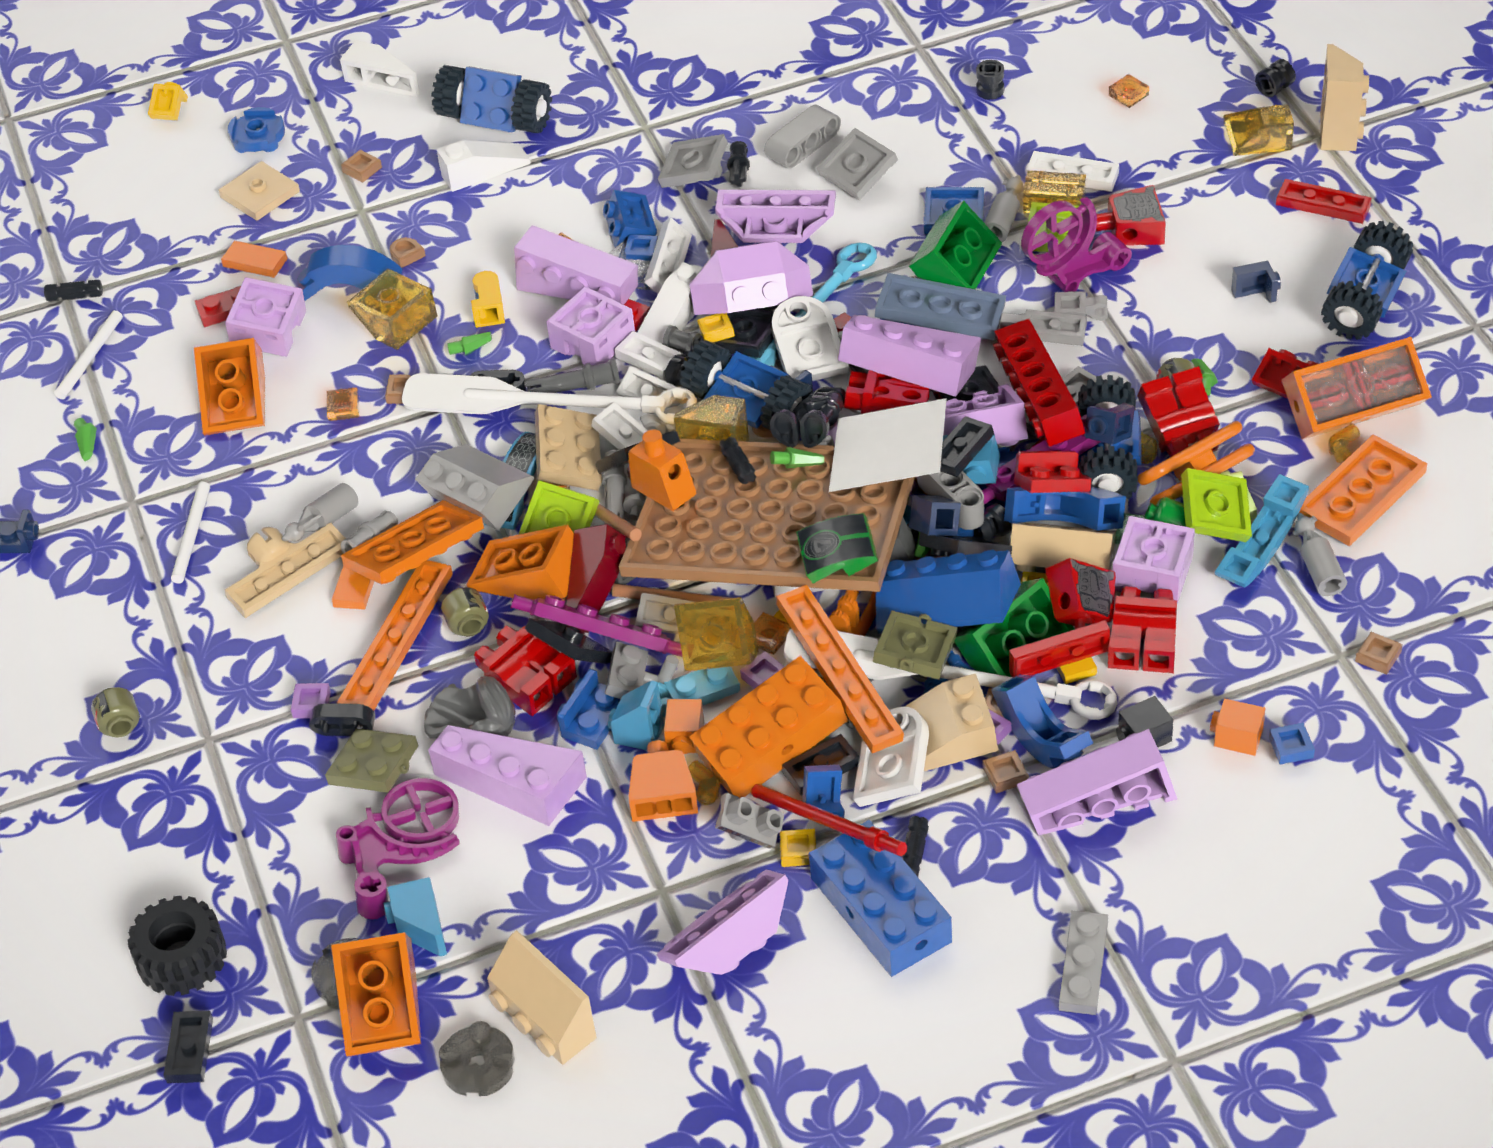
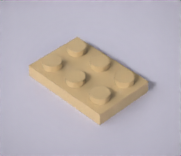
[535,404,602,491]

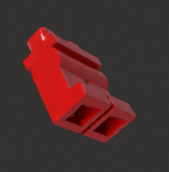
[1137,366,1220,457]
[844,370,930,414]
[1108,586,1177,673]
[474,625,577,717]

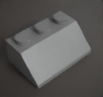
[415,444,535,531]

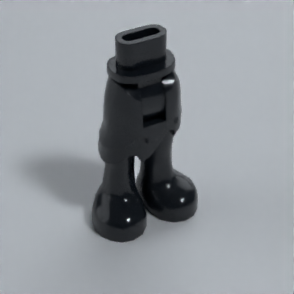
[770,387,846,448]

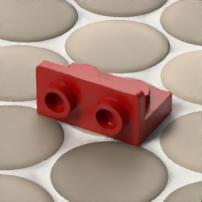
[1251,348,1318,399]
[1014,451,1091,493]

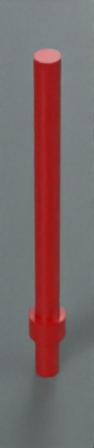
[751,784,907,856]

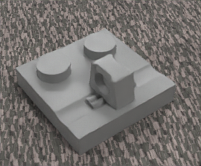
[816,128,898,200]
[658,134,728,188]

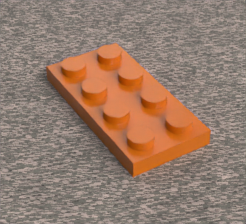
[1299,434,1428,547]
[341,500,484,585]

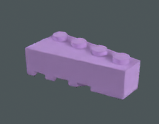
[514,225,638,305]
[838,315,981,397]
[428,725,587,826]
[1017,729,1177,836]

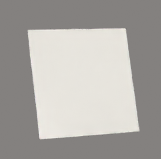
[829,398,947,492]

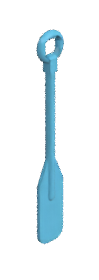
[694,242,877,430]

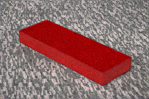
[1276,179,1372,224]
[1009,620,1110,678]

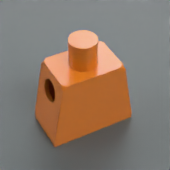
[628,430,697,511]
[628,740,698,822]

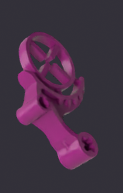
[1021,197,1132,292]
[336,778,460,919]

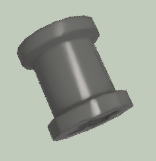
[662,325,702,358]

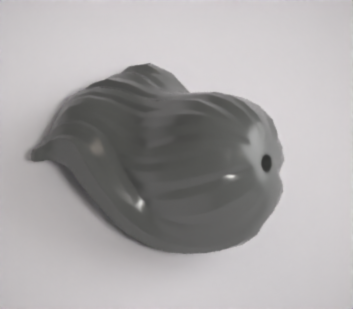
[424,676,516,739]

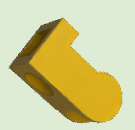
[471,271,505,328]

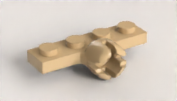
[225,523,346,618]

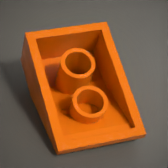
[194,338,265,436]
[466,524,574,600]
[331,932,421,1057]

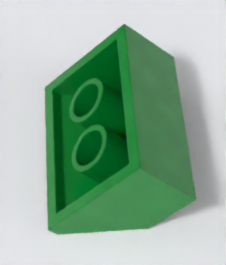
[908,200,1002,290]
[954,578,1075,677]

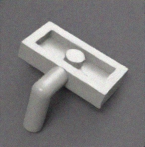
[605,642,679,699]

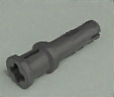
[525,358,621,393]

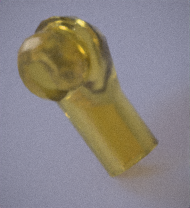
[1328,424,1360,463]
[1141,431,1157,464]
[688,760,721,805]

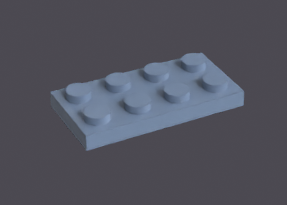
[874,273,1006,340]

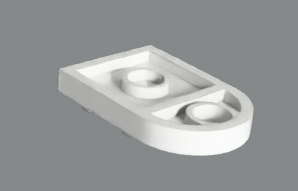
[772,296,849,381]
[853,707,929,807]

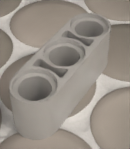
[764,105,841,168]
[917,471,984,530]

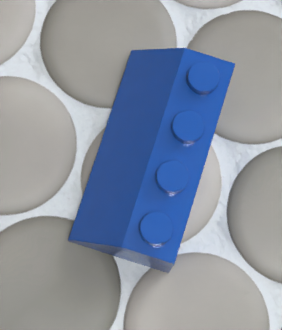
[876,550,1021,634]

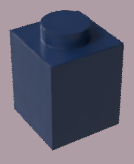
[909,495,961,536]

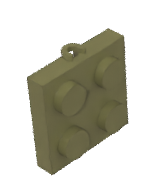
[873,610,958,679]
[325,729,419,793]

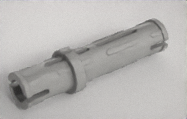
[602,450,627,532]

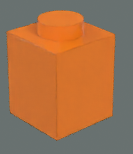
[1210,698,1266,756]
[664,699,704,754]

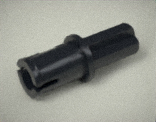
[727,141,750,187]

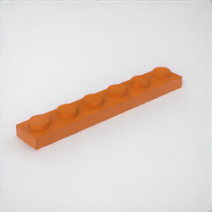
[337,560,453,710]
[776,585,904,754]

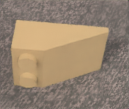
[898,673,998,771]

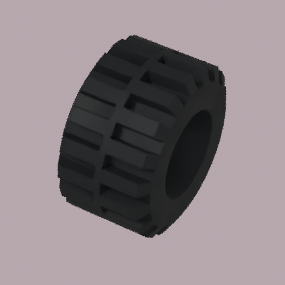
[127,896,227,996]

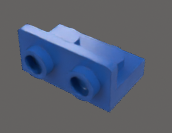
[603,190,657,249]
[557,669,620,750]

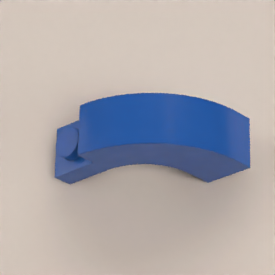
[297,245,403,302]
[1004,487,1126,531]
[991,674,1093,769]

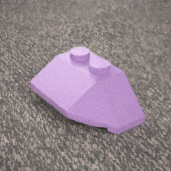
[715,190,836,243]
[689,241,813,315]
[656,869,788,975]

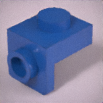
[802,764,845,818]

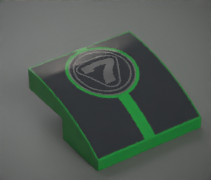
[796,513,878,584]

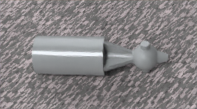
[984,175,1026,242]
[282,483,358,542]
[1293,513,1347,596]

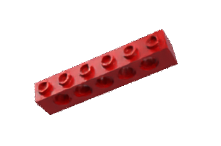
[993,318,1085,447]

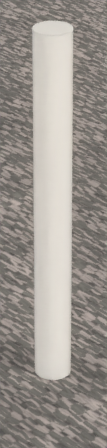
[54,310,123,399]
[171,481,210,583]

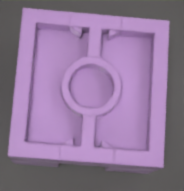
[225,277,306,357]
[546,286,635,365]
[1113,516,1195,604]

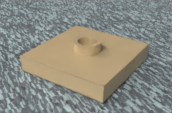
[218,161,300,221]

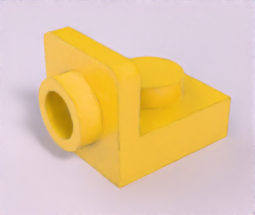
[148,82,188,121]

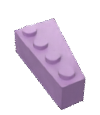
[943,384,1028,446]

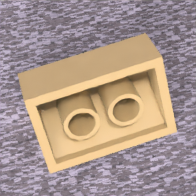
[1320,44,1369,151]
[1010,522,1117,572]
[487,930,597,1065]

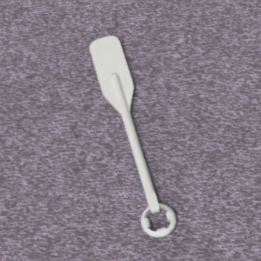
[402,373,697,424]
[784,628,1117,720]

